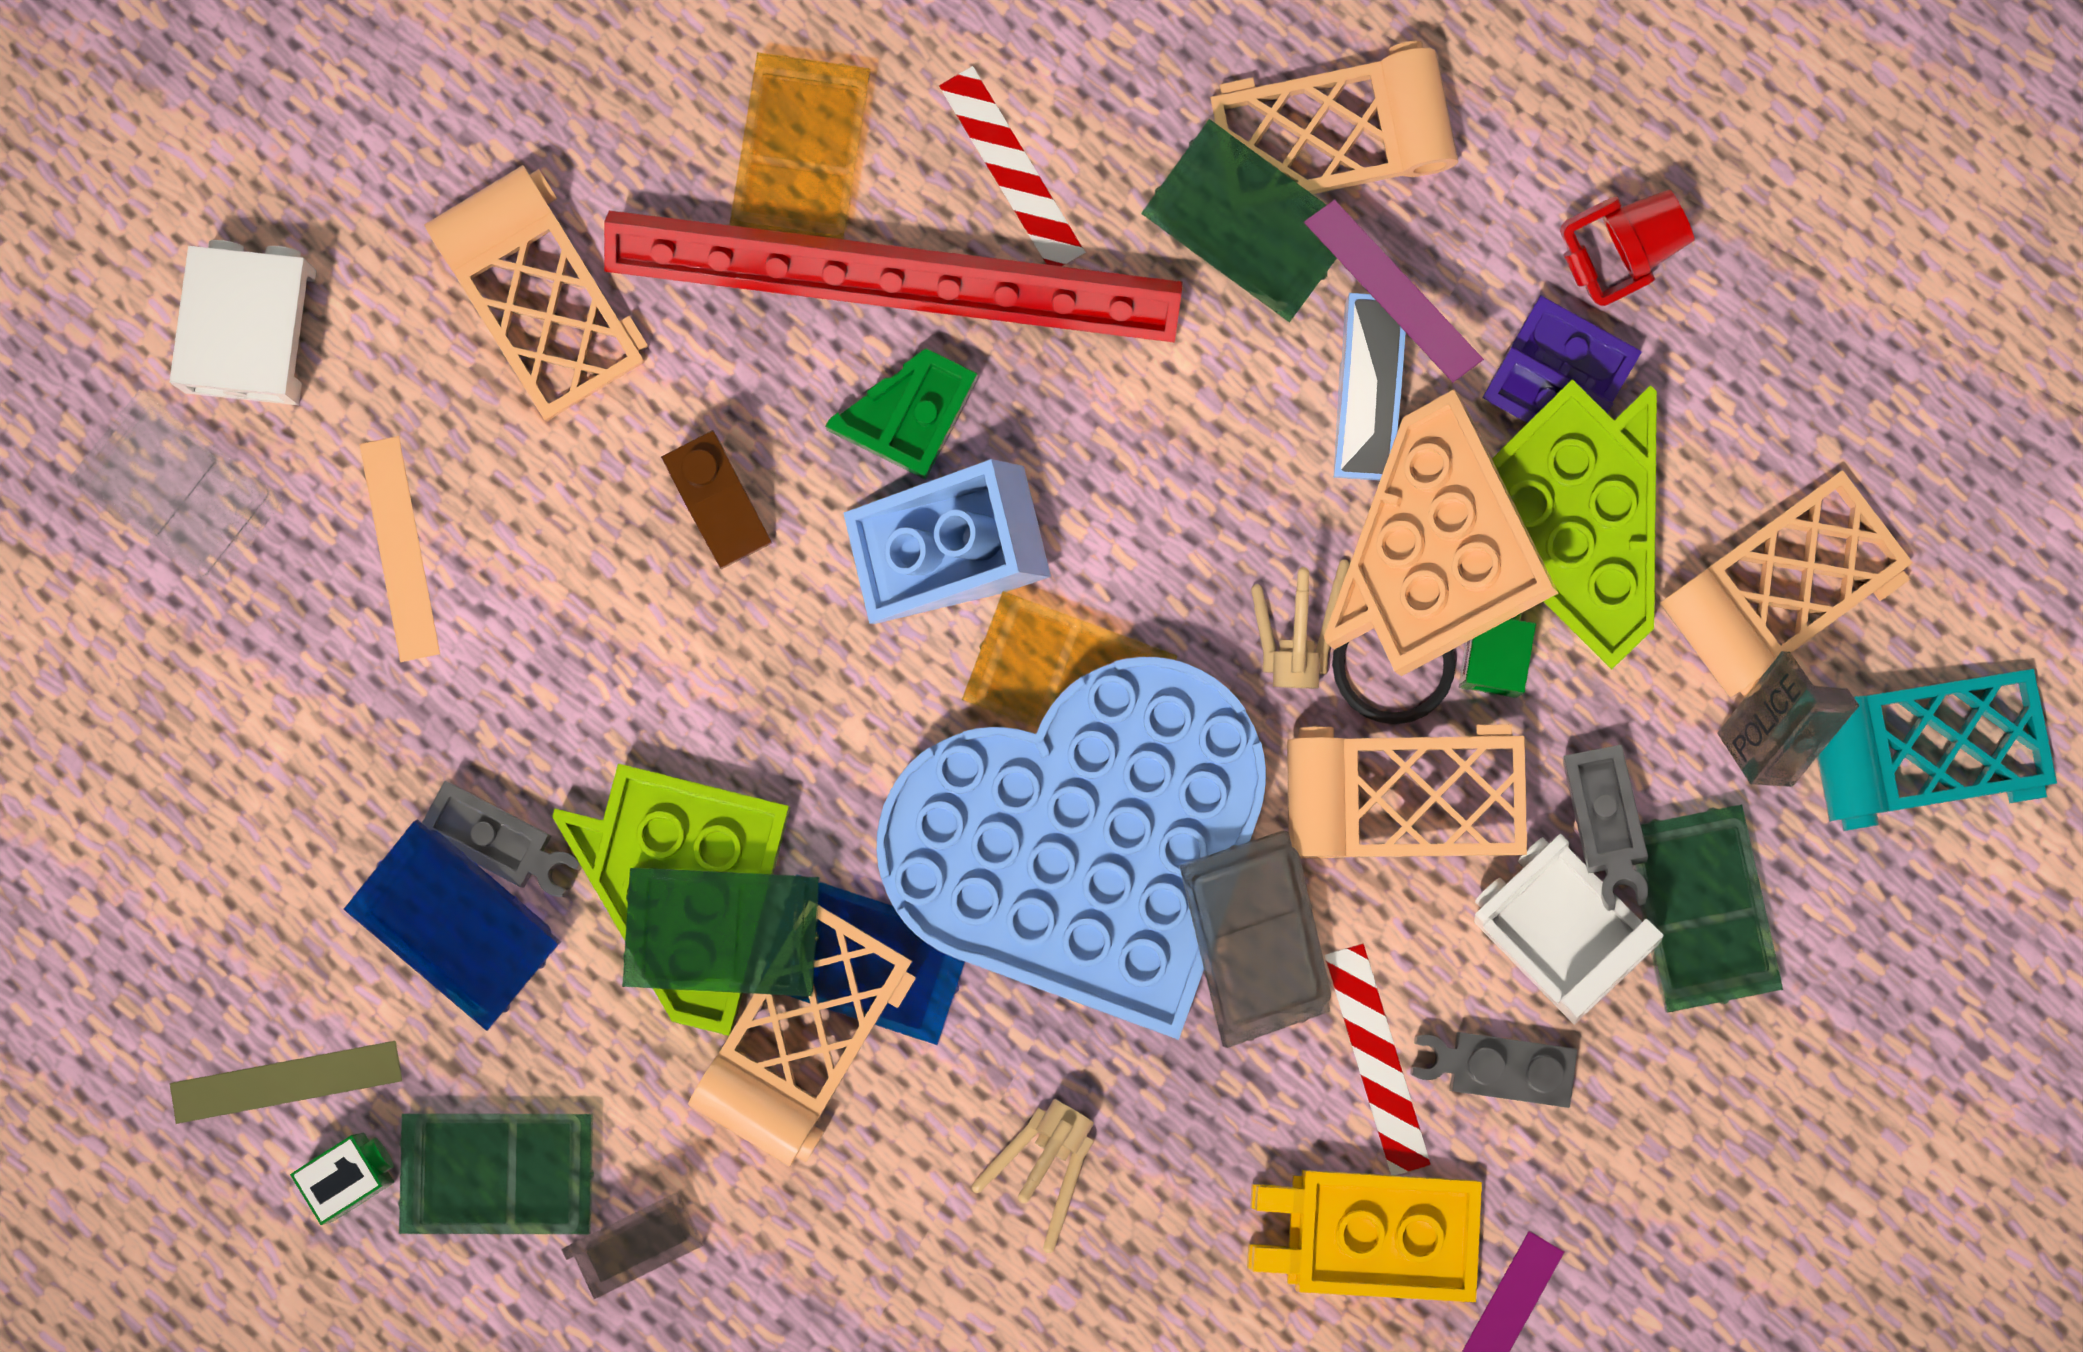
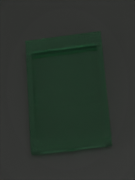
[1141,119,1337,323]
[1632,804,1783,1013]
[622,868,820,997]
[398,1113,594,1235]

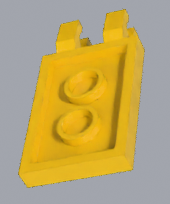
[1247,1170,1482,1302]

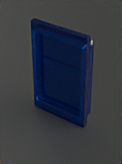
[343,819,561,1031]
[759,874,965,1045]

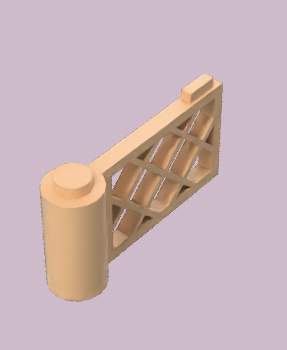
[1210,41,1459,210]
[424,165,648,422]
[1659,470,1913,700]
[1287,724,1527,859]
[688,901,917,1167]

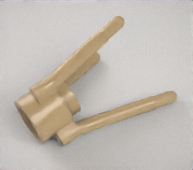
[1251,559,1350,689]
[972,1099,1094,1253]

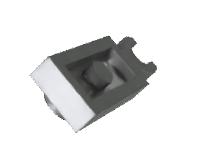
[1563,745,1648,911]
[416,781,581,897]
[1410,1032,1577,1108]

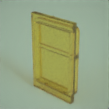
[729,52,871,239]
[962,591,1177,729]

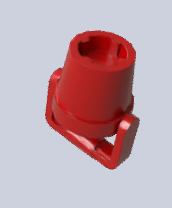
[1560,189,1695,306]

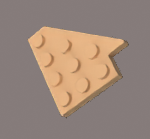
[1324,389,1558,676]

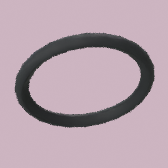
[1332,642,1456,725]

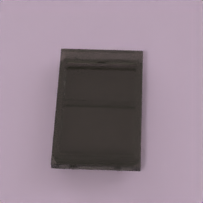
[1179,831,1331,1048]

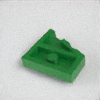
[825,348,978,480]

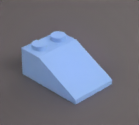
[843,459,1051,624]

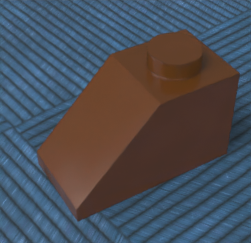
[661,430,772,570]

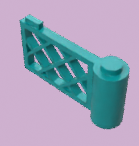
[1807,669,2057,831]

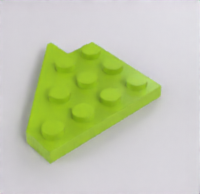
[1492,379,1657,670]

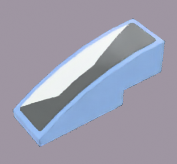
[1333,293,1406,481]

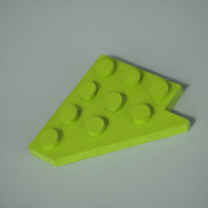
[552,763,791,1036]

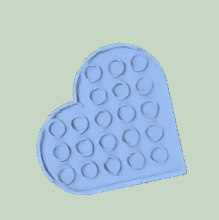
[876,657,1266,1040]

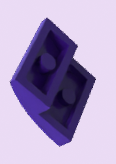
[1482,295,1642,423]

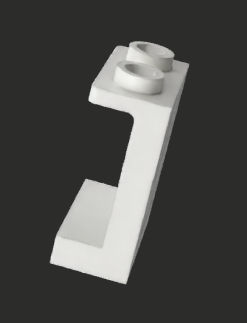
[169,240,316,405]
[1474,834,1664,1025]

